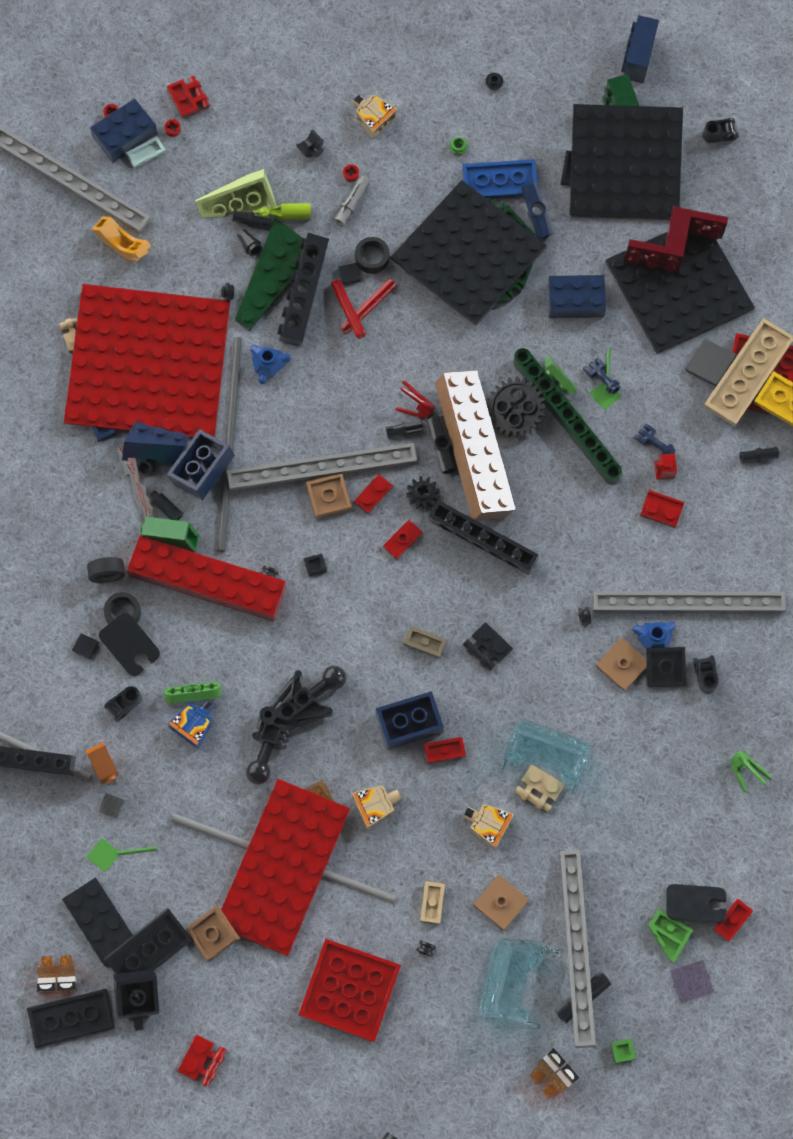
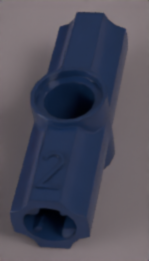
[521,182,553,239]

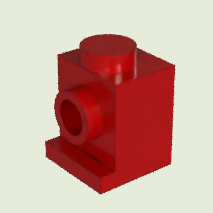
[654,454,677,480]

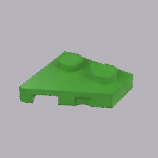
[544,355,577,395]
[648,909,693,963]

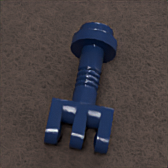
[583,357,621,395]
[634,424,676,455]

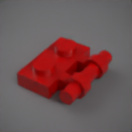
[166,76,210,119]
[177,1034,227,1087]

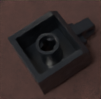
[113,969,159,1031]

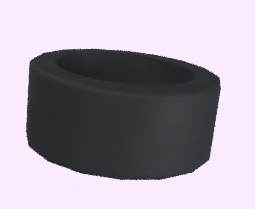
[355,237,390,274]
[87,557,125,583]
[103,592,141,624]

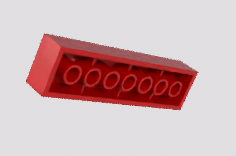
[127,536,286,622]

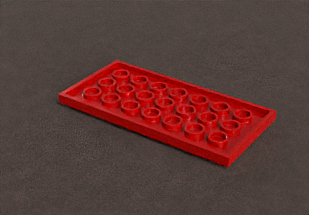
[221,779,351,956]

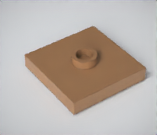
[306,473,352,519]
[596,637,646,692]
[473,874,529,931]
[186,906,240,962]

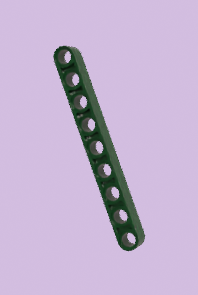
[513,348,622,484]

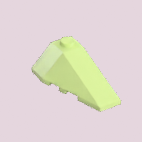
[195,169,277,218]

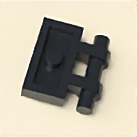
[463,622,513,671]

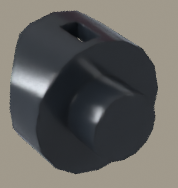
[296,130,324,158]

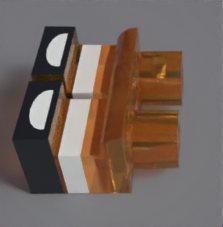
[37,955,77,994]
[529,1048,579,1099]

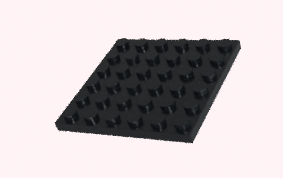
[569,104,683,218]
[391,180,547,326]
[605,232,755,354]

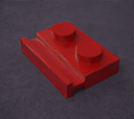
[640,490,685,528]

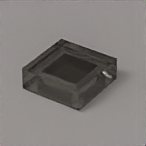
[99,793,125,819]

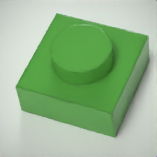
[611,1038,636,1064]

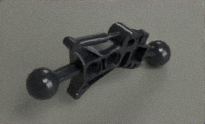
[246,665,347,784]

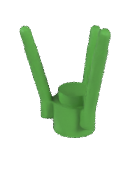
[730,750,772,792]

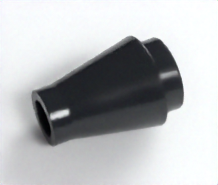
[237,229,262,256]

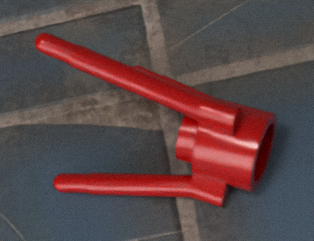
[396,380,435,420]

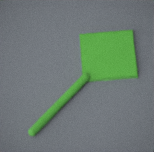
[589,348,622,410]
[86,838,157,872]

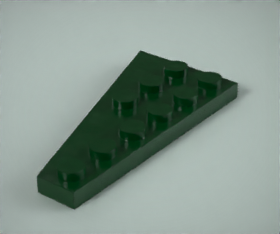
[235,218,315,331]

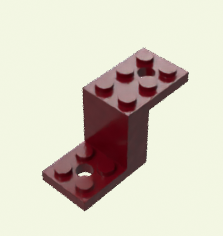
[624,206,728,272]

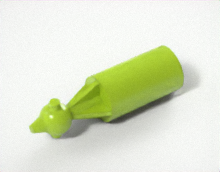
[255,203,311,220]

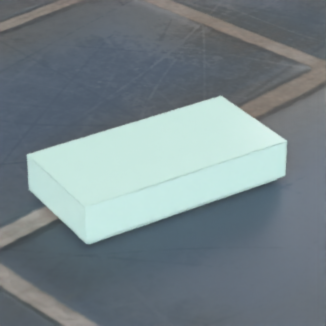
[125,137,166,169]

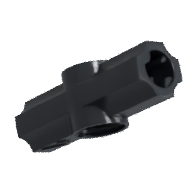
[427,415,458,474]
[554,971,612,1024]

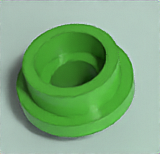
[449,137,468,155]

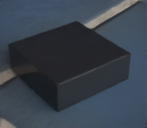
[339,262,361,285]
[304,553,327,577]
[72,633,99,659]

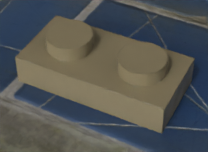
[404,626,447,659]

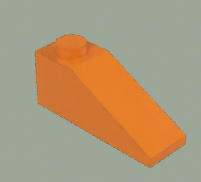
[85,742,119,784]

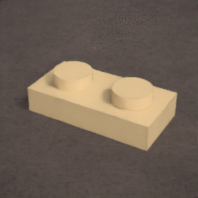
[420,881,445,924]

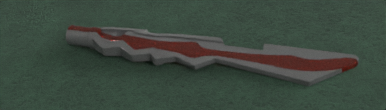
[117,446,156,523]

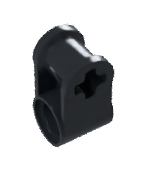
[702,118,739,143]
[693,655,719,694]
[104,686,142,722]

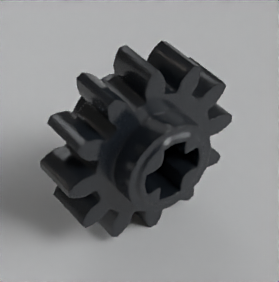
[406,476,440,511]

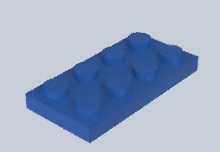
[462,159,538,199]

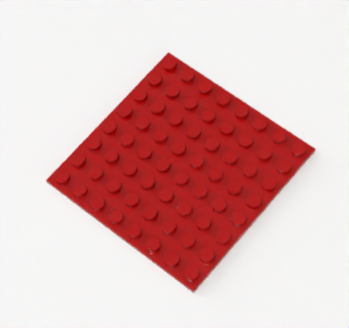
[64,284,230,438]

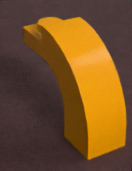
[91,216,151,263]

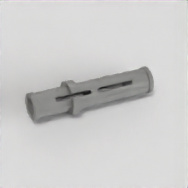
[334,176,370,226]

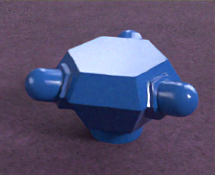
[250,345,291,384]
[632,621,676,648]

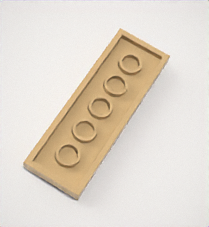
[703,318,793,426]

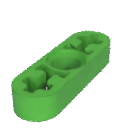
[164,682,222,704]

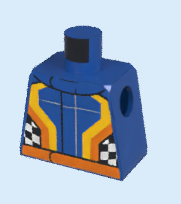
[168,700,214,749]

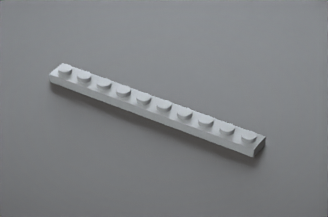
[0,126,150,233]
[227,443,417,491]
[593,591,786,612]
[560,850,596,1048]

